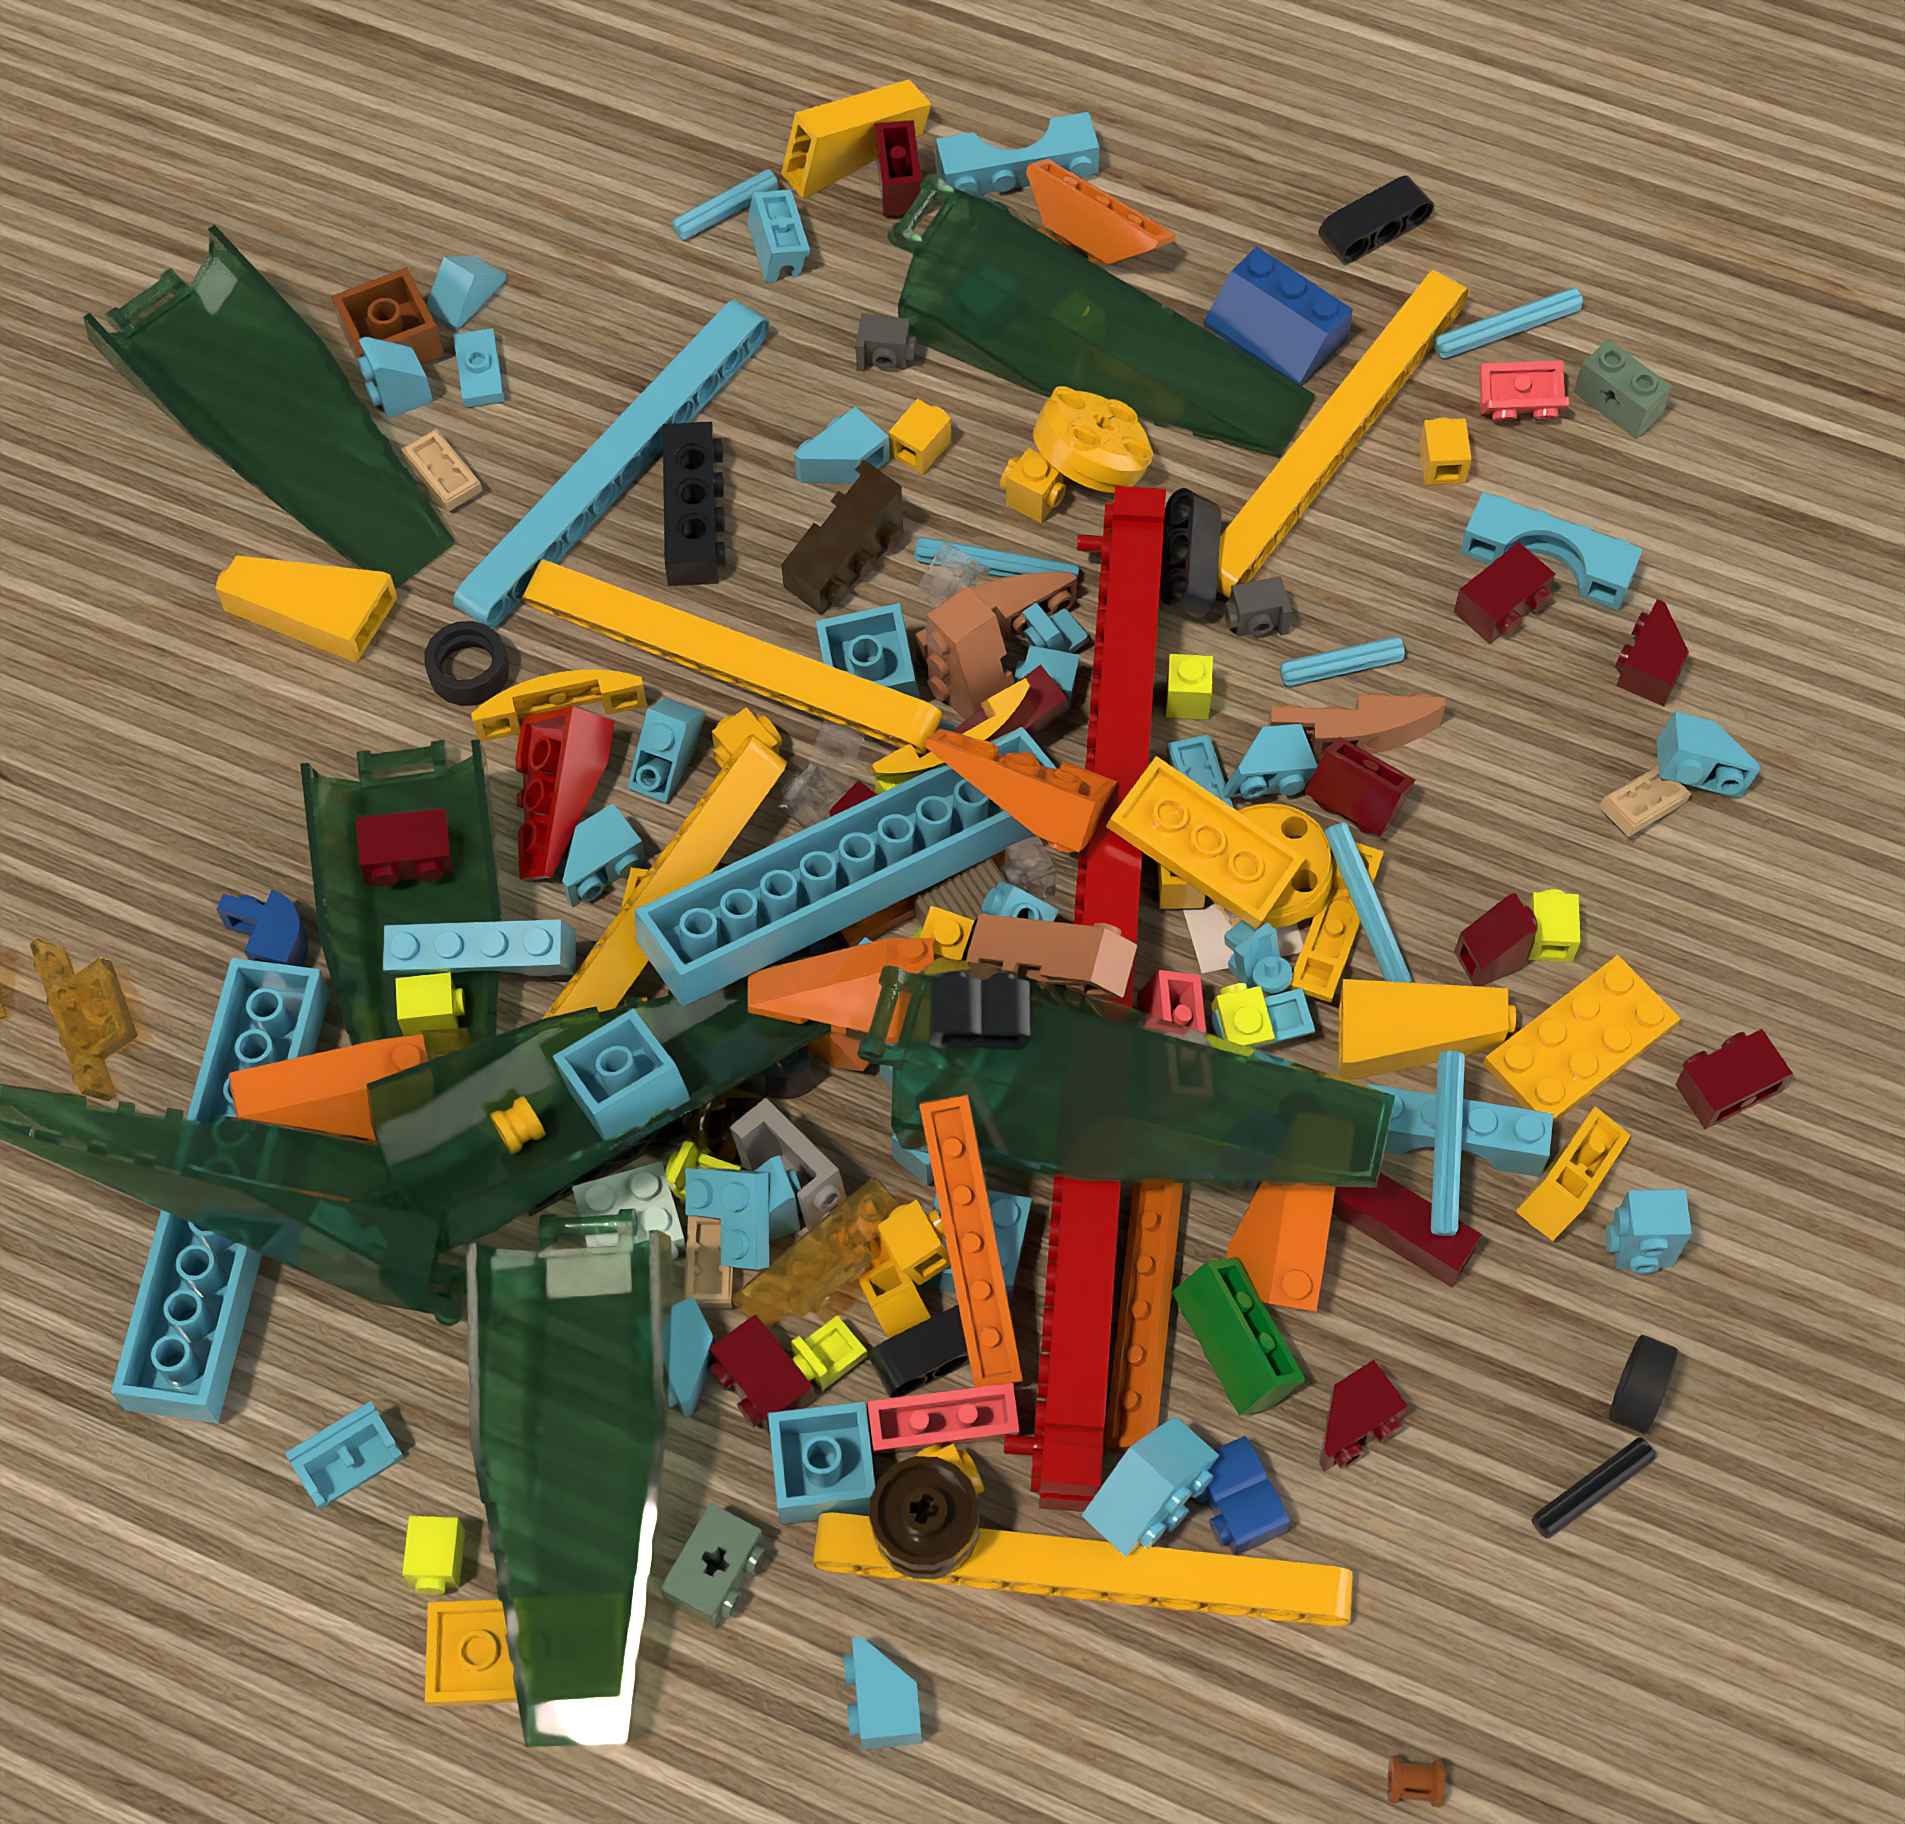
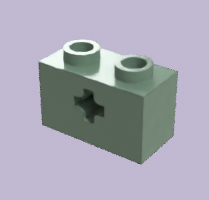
[1574,339,1672,439]
[660,1503,767,1629]

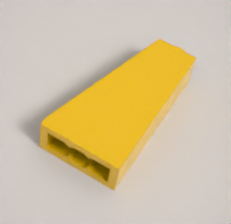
[781,79,931,198]
[215,555,398,663]
[1338,979,1516,1081]

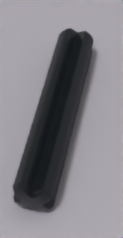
[1531,1438,1656,1539]

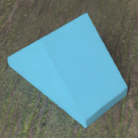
[426,256,507,332]

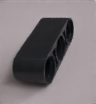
[1318,175,1434,264]
[1159,488,1221,617]
[868,1305,970,1398]

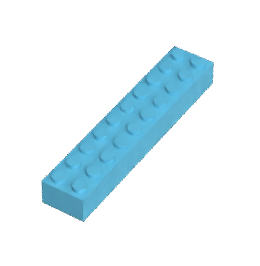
[635,727,1057,1007]
[111,958,330,1423]

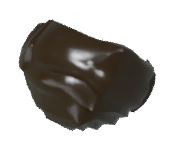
[688,1084,765,1162]

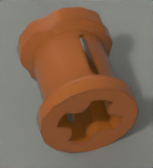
[1387,1756,1445,1807]

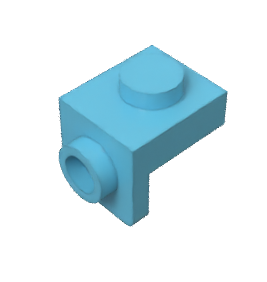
[1022,603,1089,653]

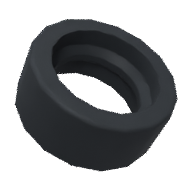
[424,621,509,706]
[1609,1335,1678,1434]

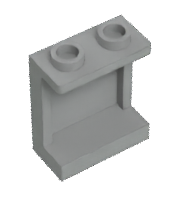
[730,1098,851,1240]

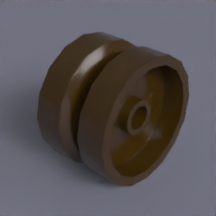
[869,1456,980,1579]

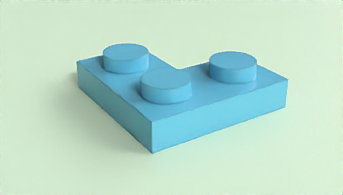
[685,1167,769,1270]

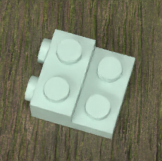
[572,1161,686,1277]

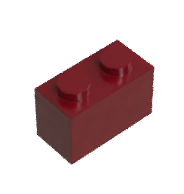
[875,120,923,216]
[1453,542,1556,644]
[1304,737,1416,836]
[356,808,454,887]
[1675,1029,1793,1130]
[709,1314,815,1435]

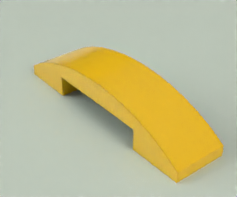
[471,669,647,742]
[866,678,1030,776]
[1288,842,1384,1003]

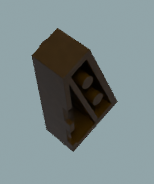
[781,459,904,615]

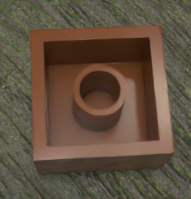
[331,267,444,382]

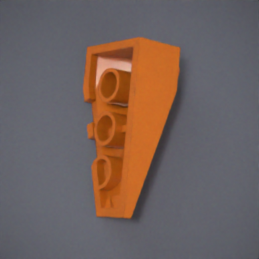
[924,728,1117,853]
[748,938,935,1044]
[228,1034,432,1144]
[1226,1113,1345,1312]

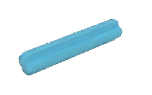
[672,169,779,240]
[1280,636,1405,686]

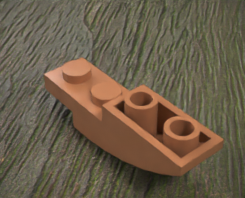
[915,572,1077,668]
[1268,692,1446,760]

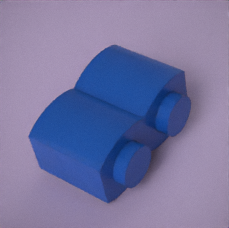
[1196,1435,1290,1555]

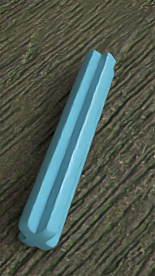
[1433,288,1583,359]
[915,537,1079,583]
[1325,822,1412,983]
[1431,1051,1465,1236]

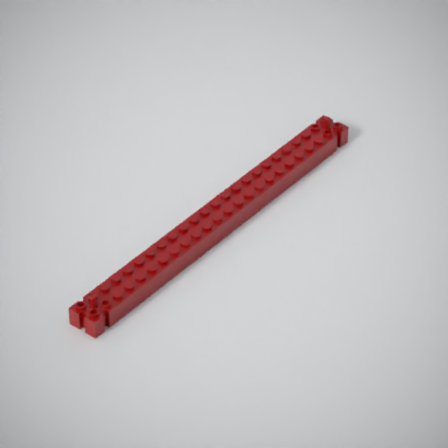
[1004,486,1166,1512]

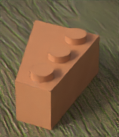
[926,586,1015,720]
[965,913,1137,998]

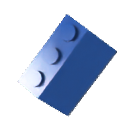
[1203,246,1353,389]

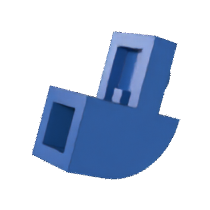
[216,890,308,967]

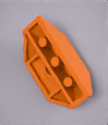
[1026,158,1177,265]

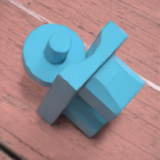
[1224,920,1293,994]

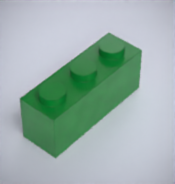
[1172,1257,1306,1416]

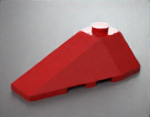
[515,706,615,881]

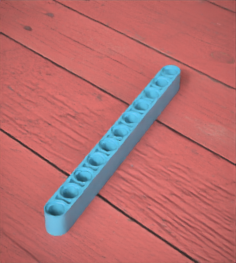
[453,300,770,629]

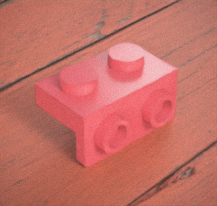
[1478,360,1569,421]

